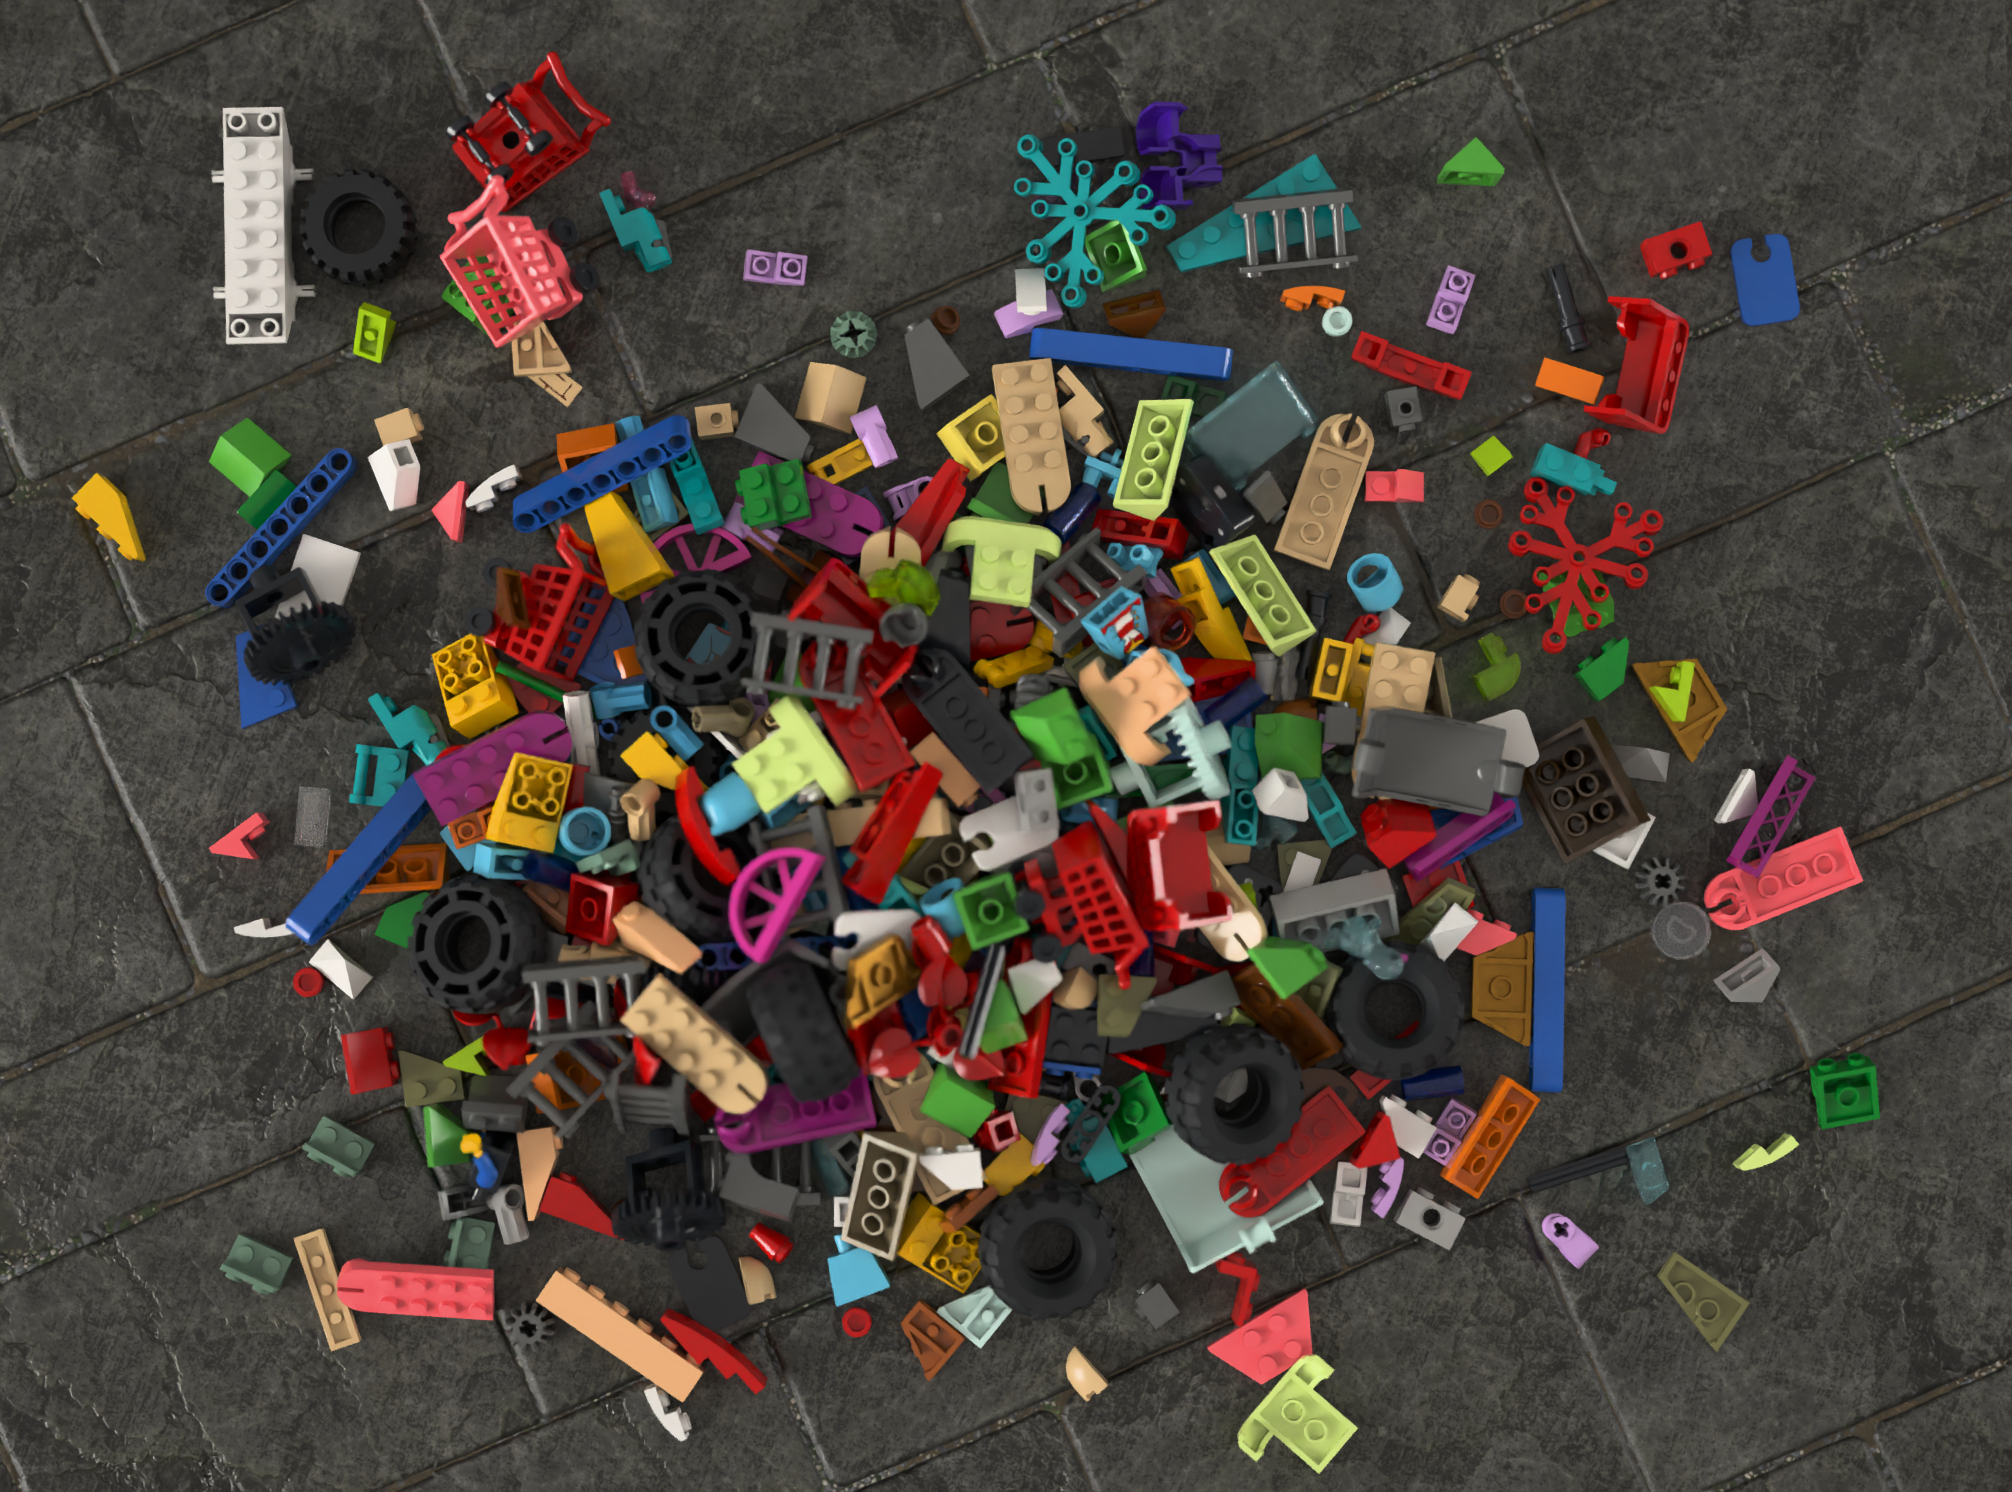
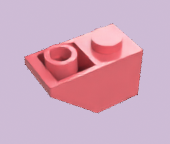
[1456,908,1517,956]

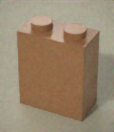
[909,732,981,808]

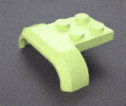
[942,516,1062,607]
[732,695,857,814]
[1238,1354,1358,1473]

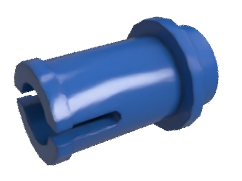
[599,718,622,741]

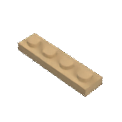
[293,1227,362,1351]

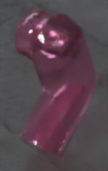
[620,171,656,209]

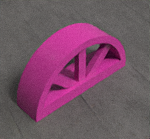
[640,523,754,603]
[729,848,826,964]

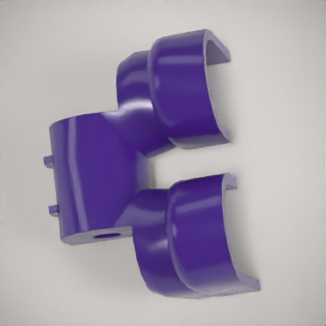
[1136,101,1223,213]

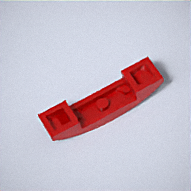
[1351,331,1472,400]
[675,766,741,886]

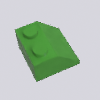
[1011,687,1095,764]

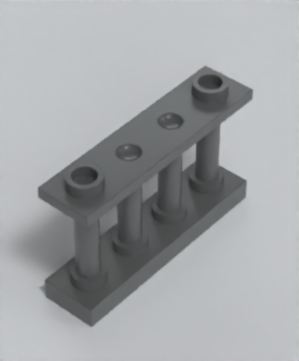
[1232,187,1358,278]
[1011,527,1147,658]
[741,612,873,709]
[748,805,851,941]
[522,954,646,1046]
[505,1000,637,1139]
[605,1070,694,1139]
[700,1127,822,1207]

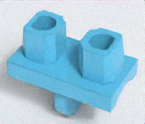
[1082,448,1124,498]
[1106,543,1164,578]

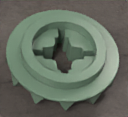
[830,311,877,358]

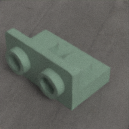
[575,839,641,877]
[302,1115,377,1178]
[443,1216,497,1269]
[220,1233,295,1295]

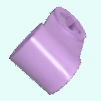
[883,476,932,521]
[1542,1213,1599,1269]

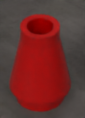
[749,1222,794,1264]

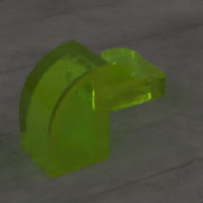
[866,559,941,616]
[1471,632,1521,702]

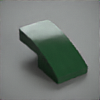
[1161,375,1228,423]

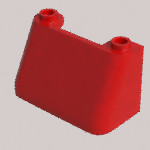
[1127,800,1233,931]

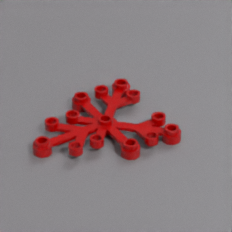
[1508,477,1664,654]

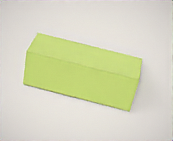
[1113,399,1194,521]
[1209,534,1317,657]

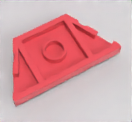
[1207,1287,1312,1385]

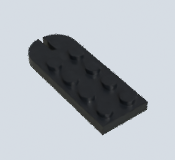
[902,648,1035,794]

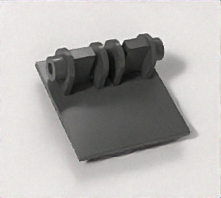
[584,772,635,844]

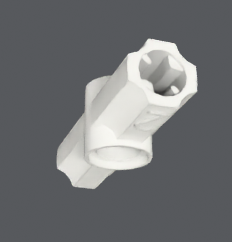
[563,690,600,775]

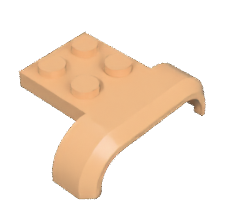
[1079,646,1192,766]

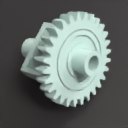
[1111,697,1232,808]

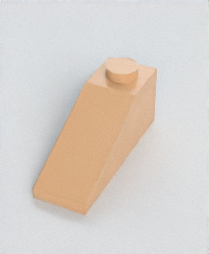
[612,901,703,973]
[516,1125,563,1221]

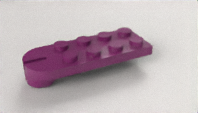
[733,451,884,557]
[413,710,572,826]
[715,1068,877,1154]

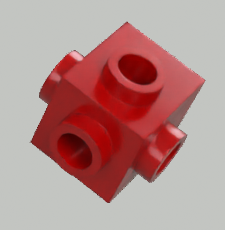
[973,1107,1021,1153]

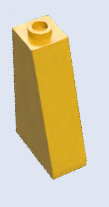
[584,491,674,601]

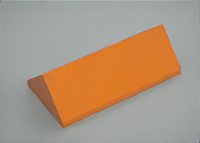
[326,843,450,894]
[1439,1074,1541,1199]

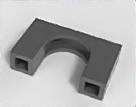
[717,1122,800,1222]

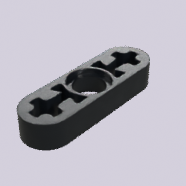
[1060,1084,1120,1163]

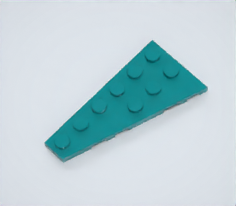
[1166,154,1362,273]

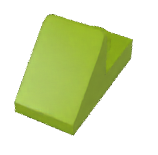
[353,302,396,363]
[1649,661,1695,723]
[443,1036,491,1076]

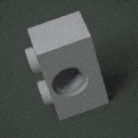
[1013,767,1059,833]
[1393,1187,1466,1250]

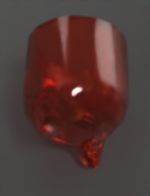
[1143,592,1196,651]

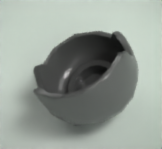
[879,603,929,648]

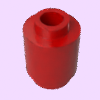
[910,915,952,961]

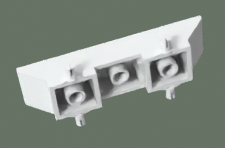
[212,107,316,345]

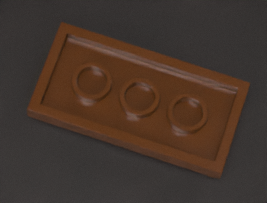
[1230,963,1343,1071]

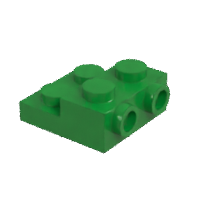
[735,459,812,531]
[1810,1053,1880,1129]
[1100,1072,1174,1155]

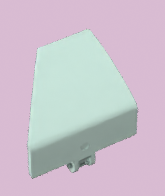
[1129,1124,1324,1273]

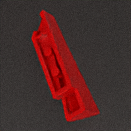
[888,458,970,574]
[841,761,943,904]

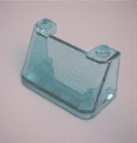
[1184,361,1319,493]

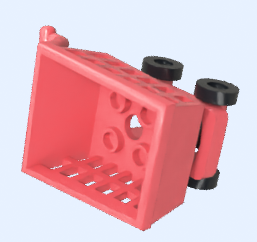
[439,175,600,348]

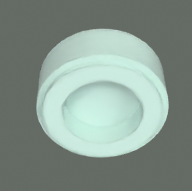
[1322,306,1352,337]

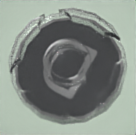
[1651,901,1711,960]

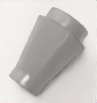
[1251,651,1278,694]

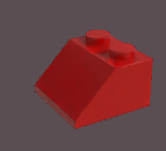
[1360,798,1437,869]
[565,871,639,946]
[340,1026,401,1095]

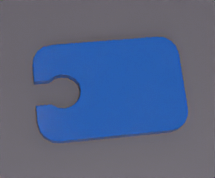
[1730,234,1800,326]

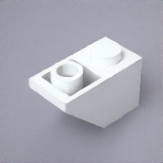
[368,439,420,511]
[1252,768,1308,822]
[1379,1094,1437,1158]
[919,1143,983,1190]

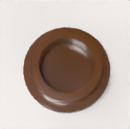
[931,306,960,335]
[1474,499,1504,529]
[1499,589,1527,619]

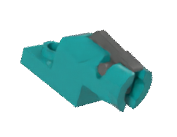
[599,189,673,273]
[368,693,451,765]

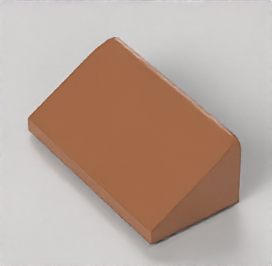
[522,873,569,935]

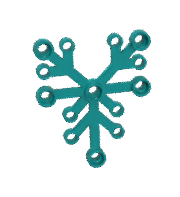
[1014,134,1176,309]

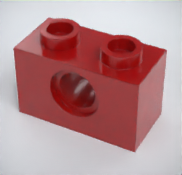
[1639,221,1712,280]

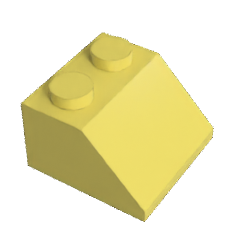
[937,394,1005,482]

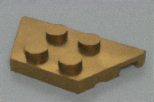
[1630,658,1727,763]
[1470,932,1534,1046]
[844,934,923,1029]

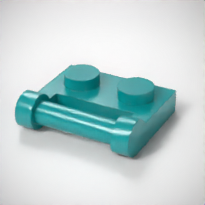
[349,744,410,807]

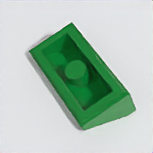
[237,469,297,530]

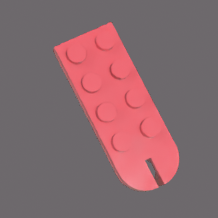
[1704,826,1863,930]
[337,1258,495,1321]

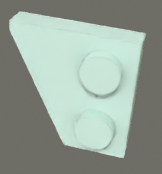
[936,1285,1012,1349]

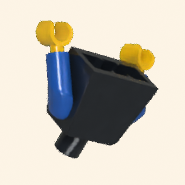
[461,1130,516,1202]

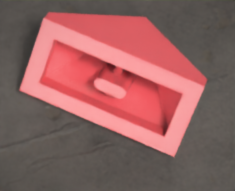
[432,481,470,543]

